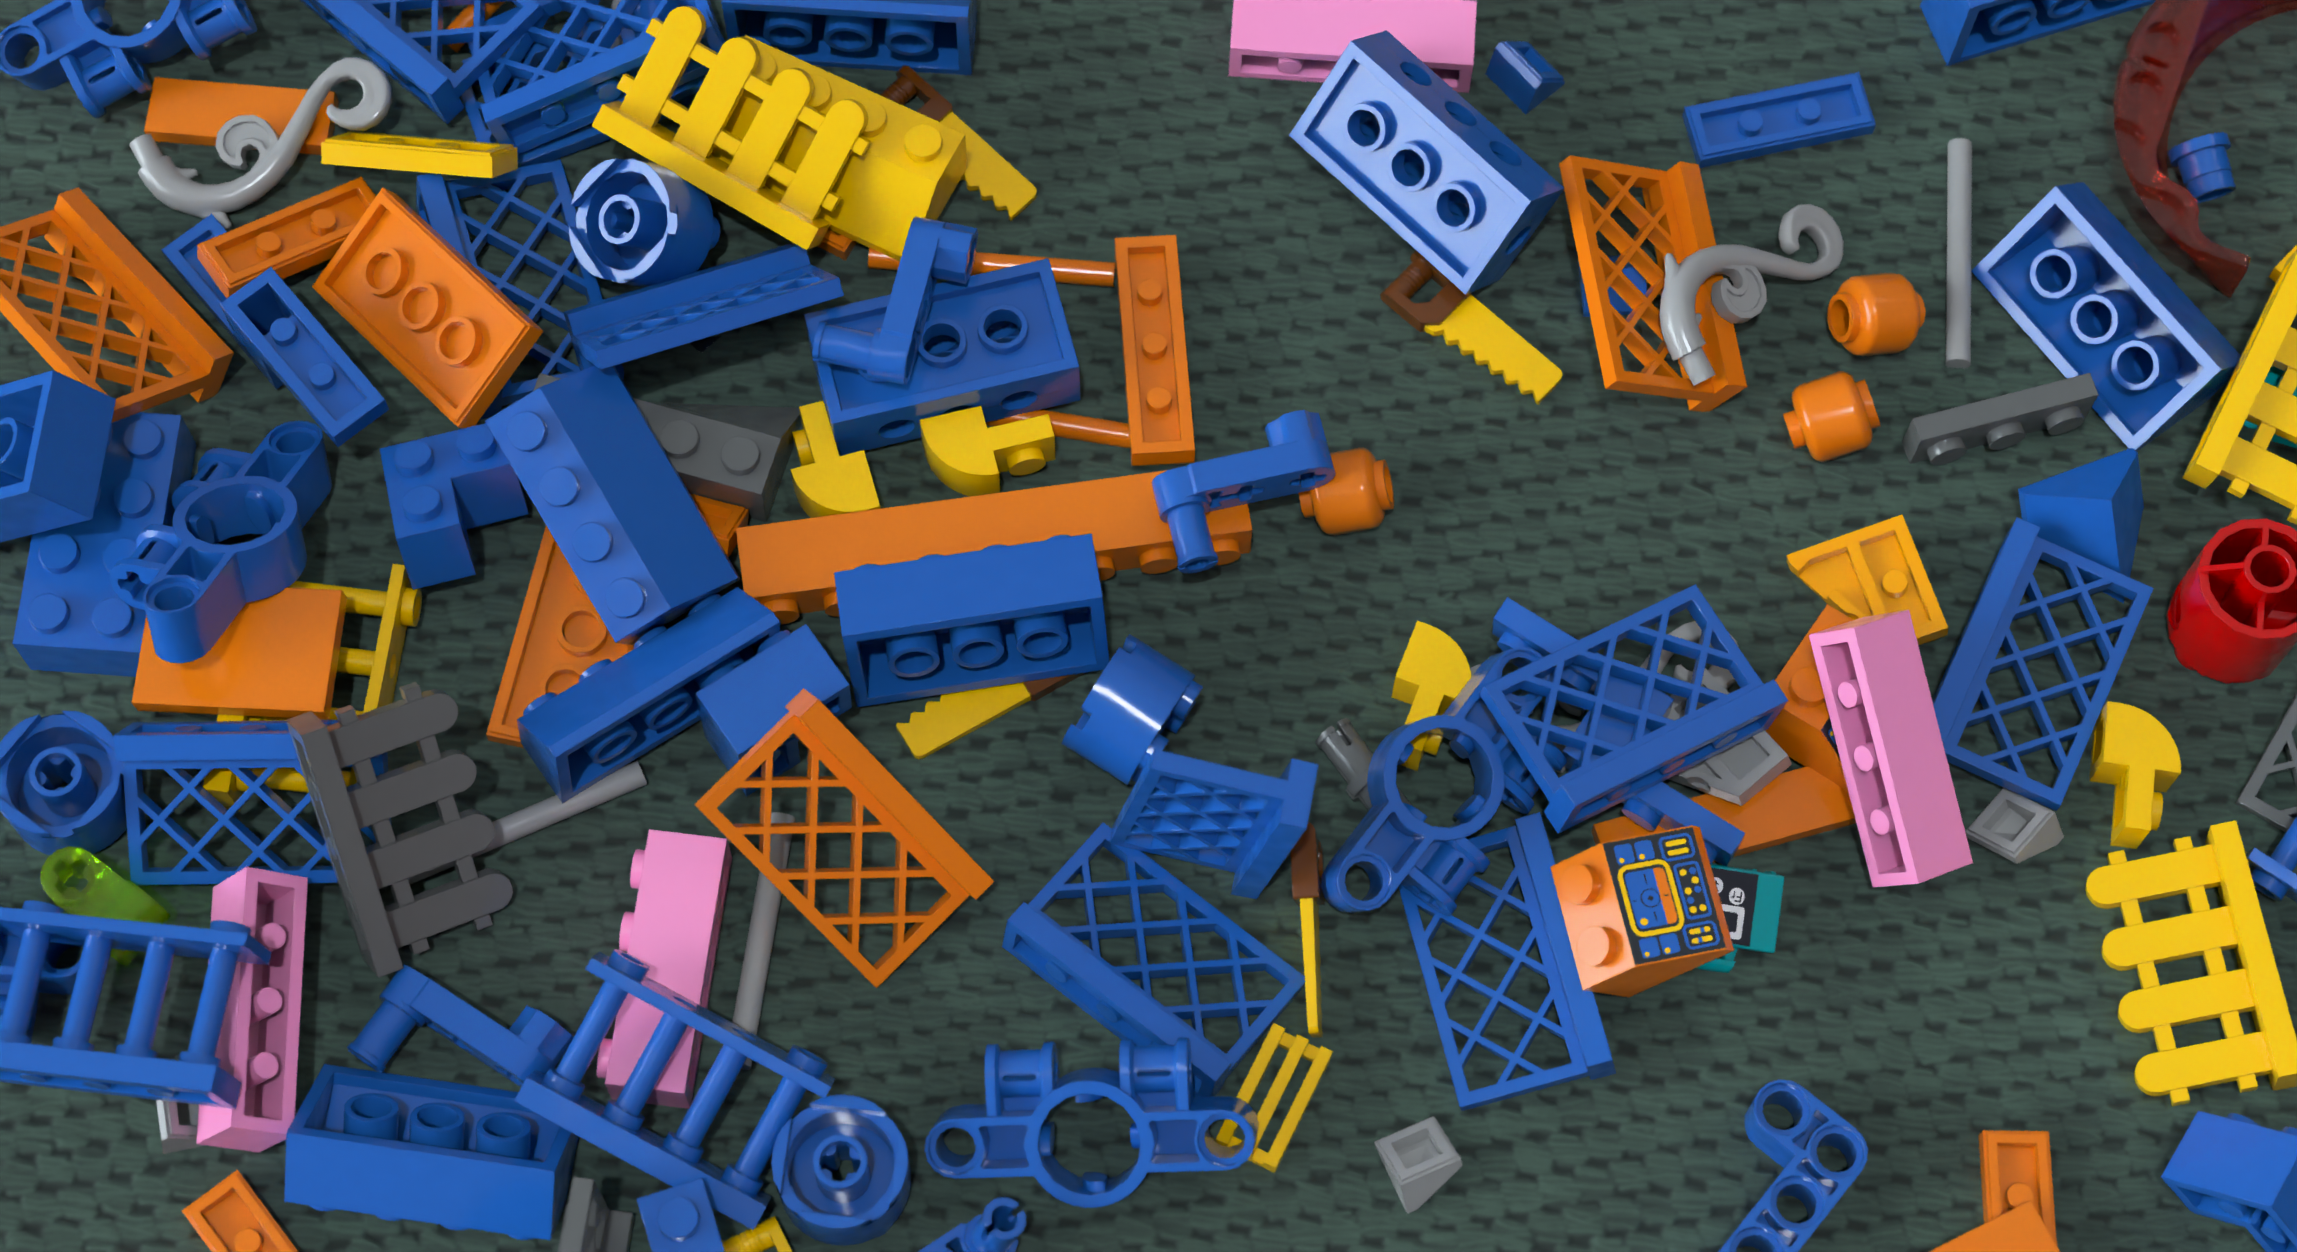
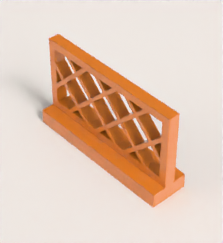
[1559,155,1747,412]
[0,187,234,423]
[694,688,994,988]

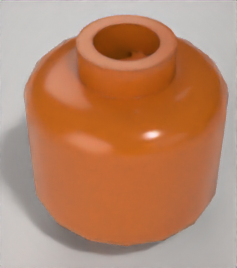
[1828,273,1925,356]
[1783,371,1881,462]
[1299,448,1394,535]

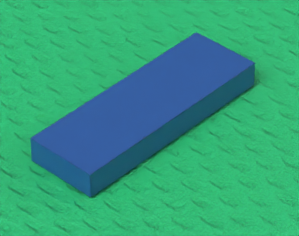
[1682,72,1876,168]

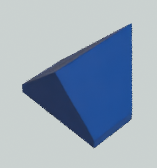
[2018,448,2144,603]

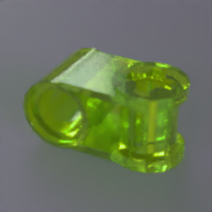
[40,846,171,967]

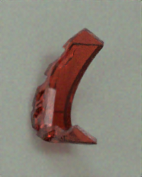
[2113,0,2297,298]

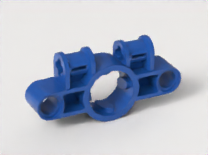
[0,0,257,119]
[109,421,332,663]
[1321,647,1567,916]
[924,1037,1259,1208]

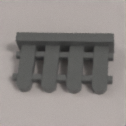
[286,682,513,978]

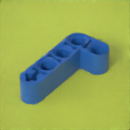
[1719,1079,1868,1252]

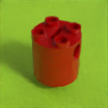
[2166,519,2297,683]

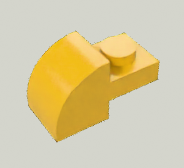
[790,400,881,518]
[920,406,1055,496]
[1391,620,1472,771]
[2089,701,2181,849]

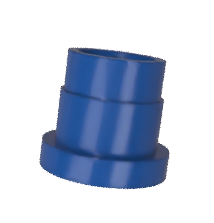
[2167,132,2236,204]

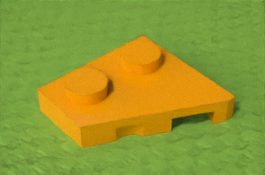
[1787,515,1948,645]

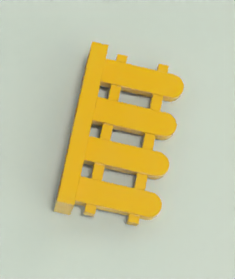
[592,6,872,250]
[2182,249,2297,525]
[2085,820,2297,1107]

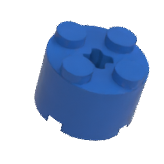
[569,158,720,288]
[1061,634,1203,785]
[0,711,127,860]
[772,1095,912,1246]

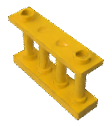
[203,564,422,811]

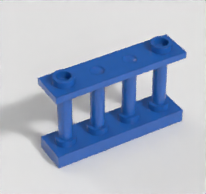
[0,901,272,1109]
[514,949,835,1230]

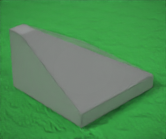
[1965,788,2064,864]
[1374,1116,1463,1214]

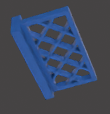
[300,0,545,124]
[468,0,725,154]
[416,159,624,419]
[563,243,844,371]
[1932,517,2154,811]
[1479,584,1788,833]
[113,720,392,885]
[1109,749,1319,899]
[1398,812,1616,1111]
[1002,822,1305,1097]

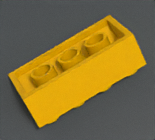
[711,35,967,261]

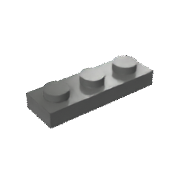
[1902,373,2099,465]

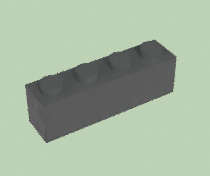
[533,373,802,522]

